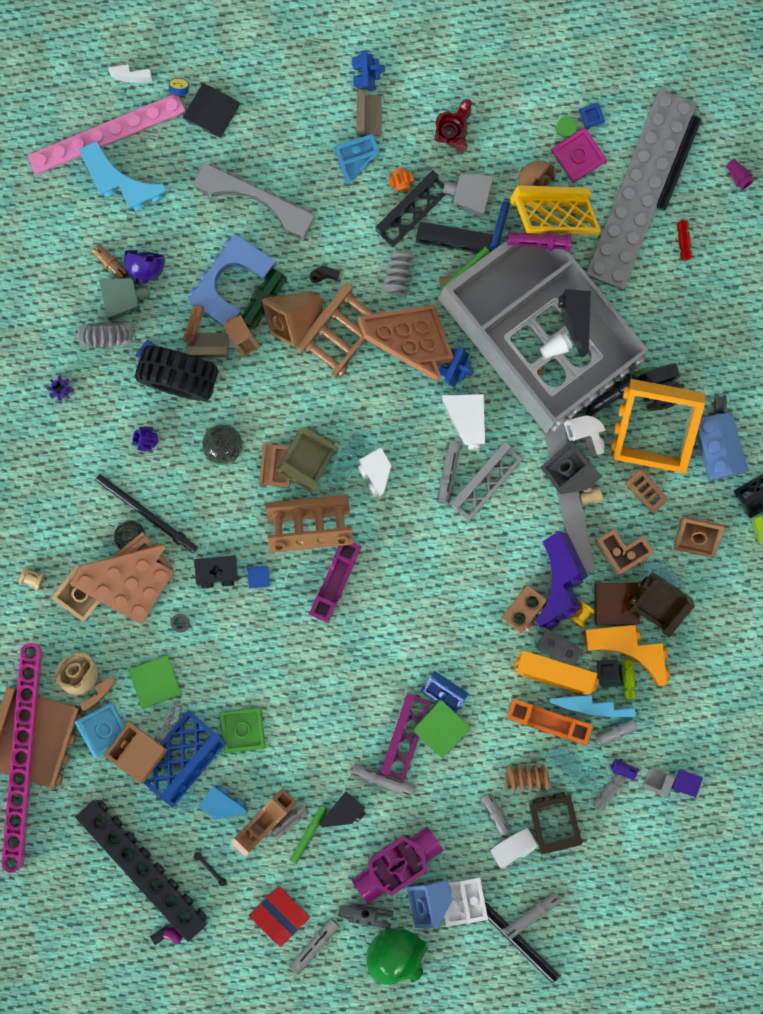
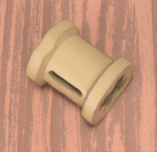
[19,566,45,591]

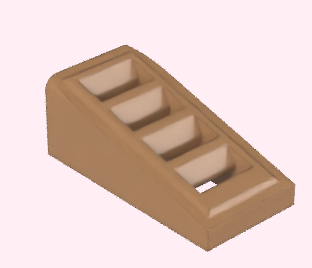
[625,469,668,514]

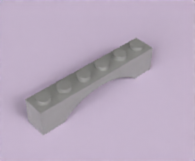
[193,163,315,241]

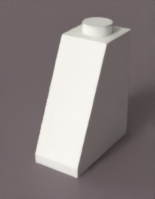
[442,394,485,450]

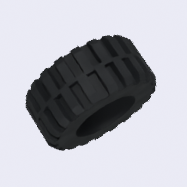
[135,345,218,402]

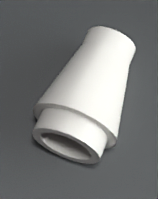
[539,333,572,359]

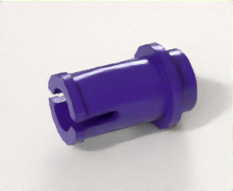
[610,758,639,781]

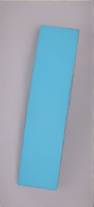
[549,695,636,717]

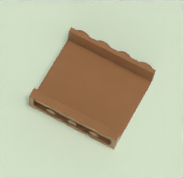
[0,687,83,790]

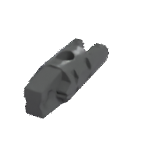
[338,904,394,929]

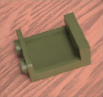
[275,426,339,492]

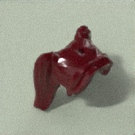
[435,99,472,155]

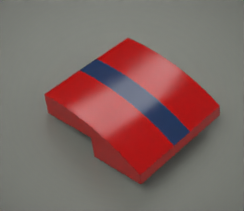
[249,885,310,948]

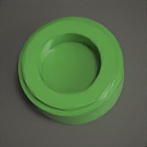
[556,117,577,138]

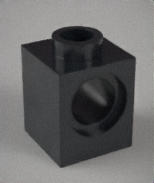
[597,659,623,688]

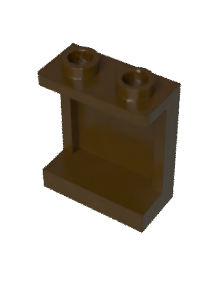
[627,572,695,637]

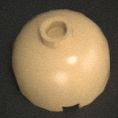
[55,652,98,695]

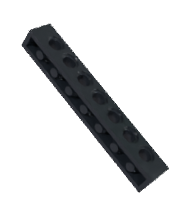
[75,799,208,942]

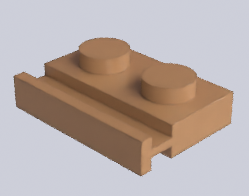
[259,444,290,488]

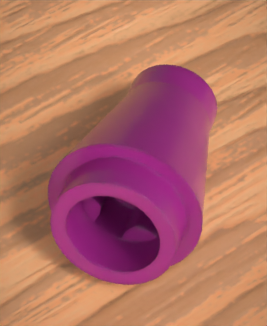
[726,159,755,190]

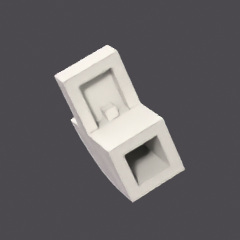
[564,416,606,457]

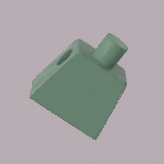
[99,278,150,321]

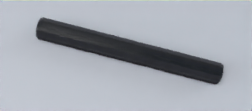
[656,116,701,211]
[485,902,560,983]

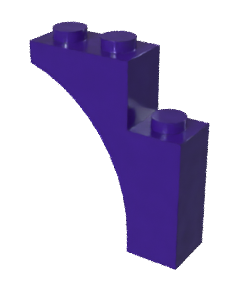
[536,531,588,629]

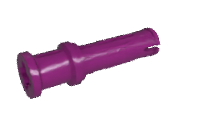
[507,232,571,252]

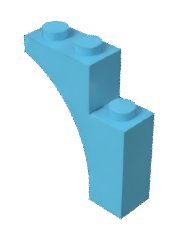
[79,141,167,211]

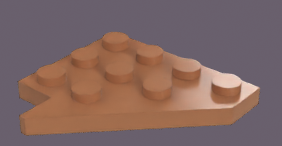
[357,305,454,381]
[69,543,174,625]

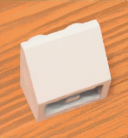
[358,448,391,500]

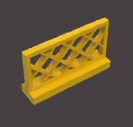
[510,185,601,235]

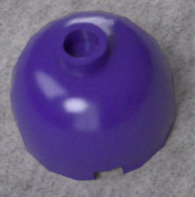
[124,250,166,284]

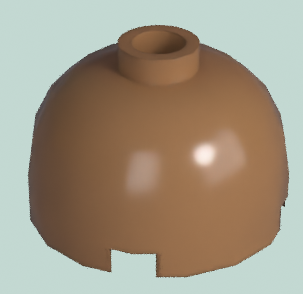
[518,160,556,186]

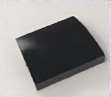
[183,83,241,138]

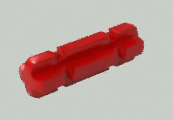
[677,220,692,261]

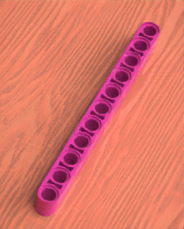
[2,643,42,873]

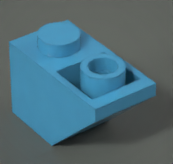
[198,785,248,819]

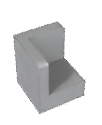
[642,769,675,797]

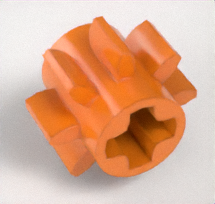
[389,168,414,193]

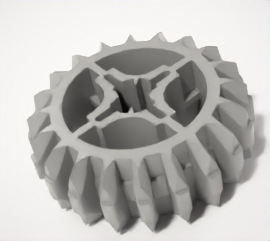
[77,321,134,348]

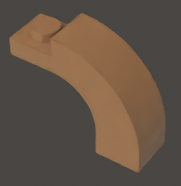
[230,788,297,857]

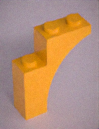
[584,625,670,686]

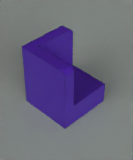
[671,770,703,798]

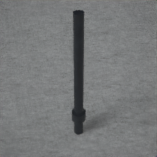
[95,474,198,554]

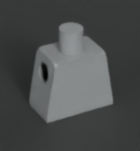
[442,174,493,217]

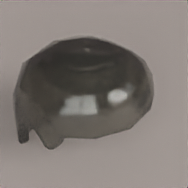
[114,520,146,549]

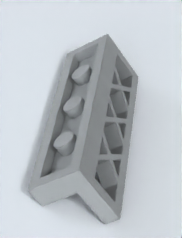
[450,442,523,521]

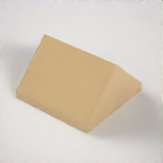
[50,564,100,623]

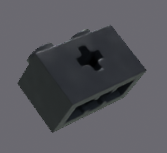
[194,555,239,589]

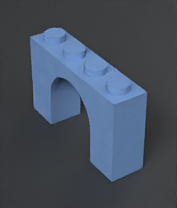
[188,234,276,326]

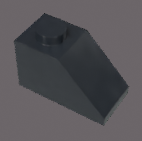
[319,791,366,827]

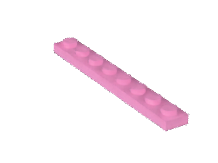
[27,95,186,175]

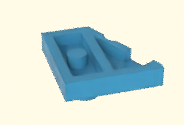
[334,134,379,185]

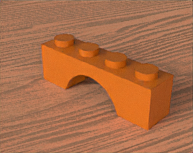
[505,699,593,745]

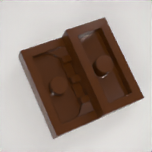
[594,583,640,625]

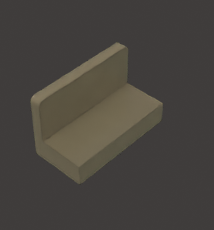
[356,91,381,136]
[186,333,228,358]

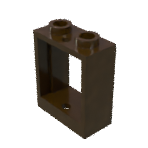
[529,792,583,854]

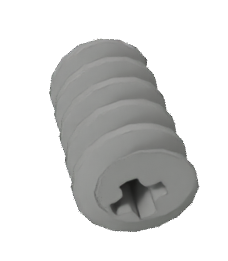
[382,252,416,297]

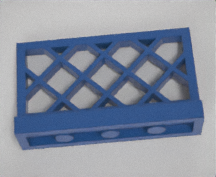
[144,710,227,808]

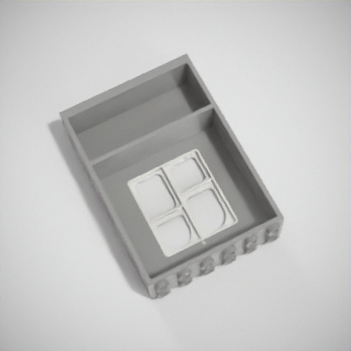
[438,216,649,433]

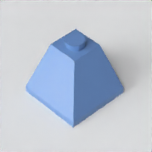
[407,880,452,928]

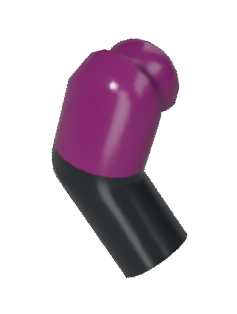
[150,926,182,945]

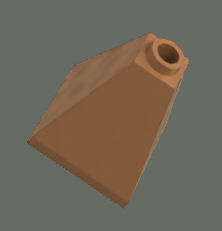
[262,291,323,347]

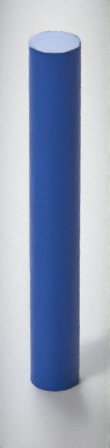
[490,201,510,251]

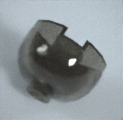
[202,424,243,465]

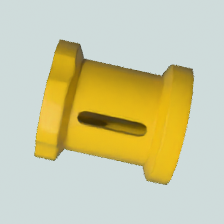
[570,601,595,628]

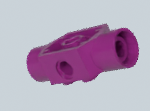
[351,827,444,904]

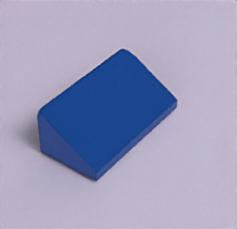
[421,671,469,713]

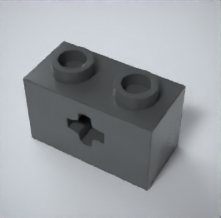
[535,629,583,666]

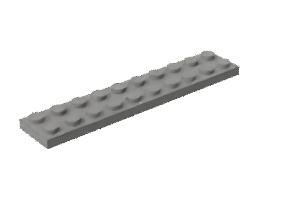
[586,89,697,290]

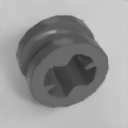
[714,395,727,414]
[171,614,190,633]

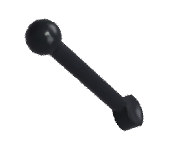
[194,852,227,886]

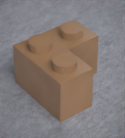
[595,529,654,577]

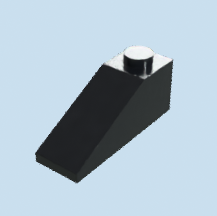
[558,289,591,357]

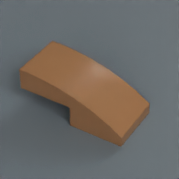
[80,676,117,711]

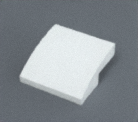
[444,877,488,927]

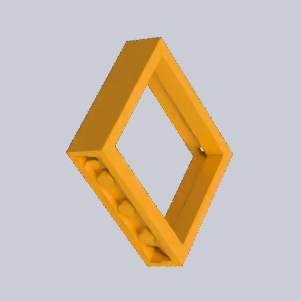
[610,379,705,473]
[512,650,599,695]

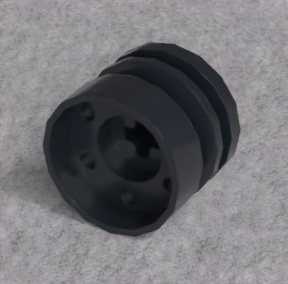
[638,363,685,412]

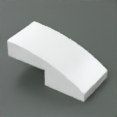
[108,64,153,83]
[490,828,539,869]

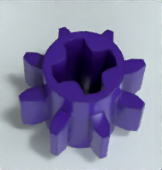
[47,375,74,402]
[132,426,158,452]

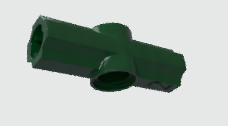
[242,268,287,329]

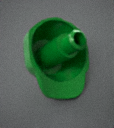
[366,928,428,985]

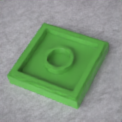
[128,655,182,709]
[412,699,471,758]
[219,707,266,754]

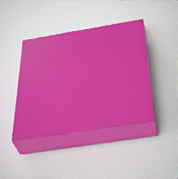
[551,128,607,183]

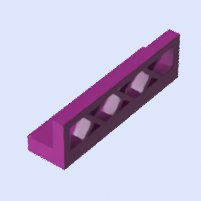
[380,693,431,780]

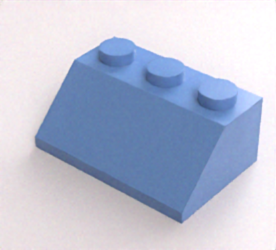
[696,412,749,482]

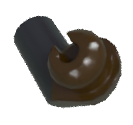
[310,265,340,283]

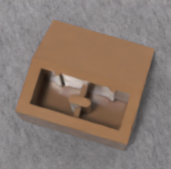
[104,722,167,784]

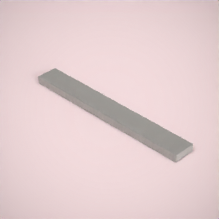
[544,423,596,573]

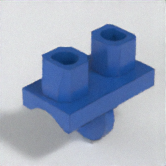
[352,50,386,91]
[439,347,474,388]

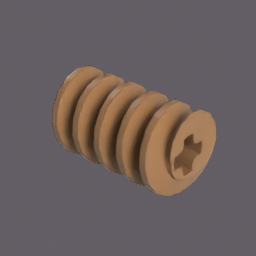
[505,765,549,792]

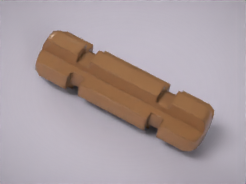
[183,304,204,344]

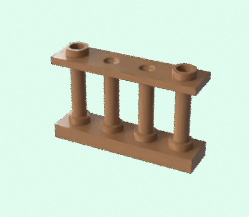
[296,282,385,379]
[266,495,353,553]

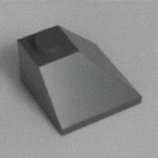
[540,440,602,494]

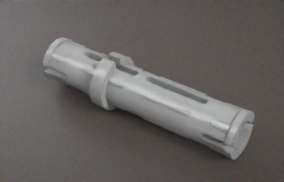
[436,441,461,504]
[350,763,414,797]
[503,892,561,940]
[289,918,340,975]

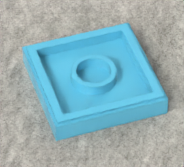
[74,702,125,759]

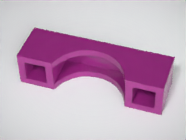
[309,543,362,624]

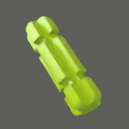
[622,659,636,700]

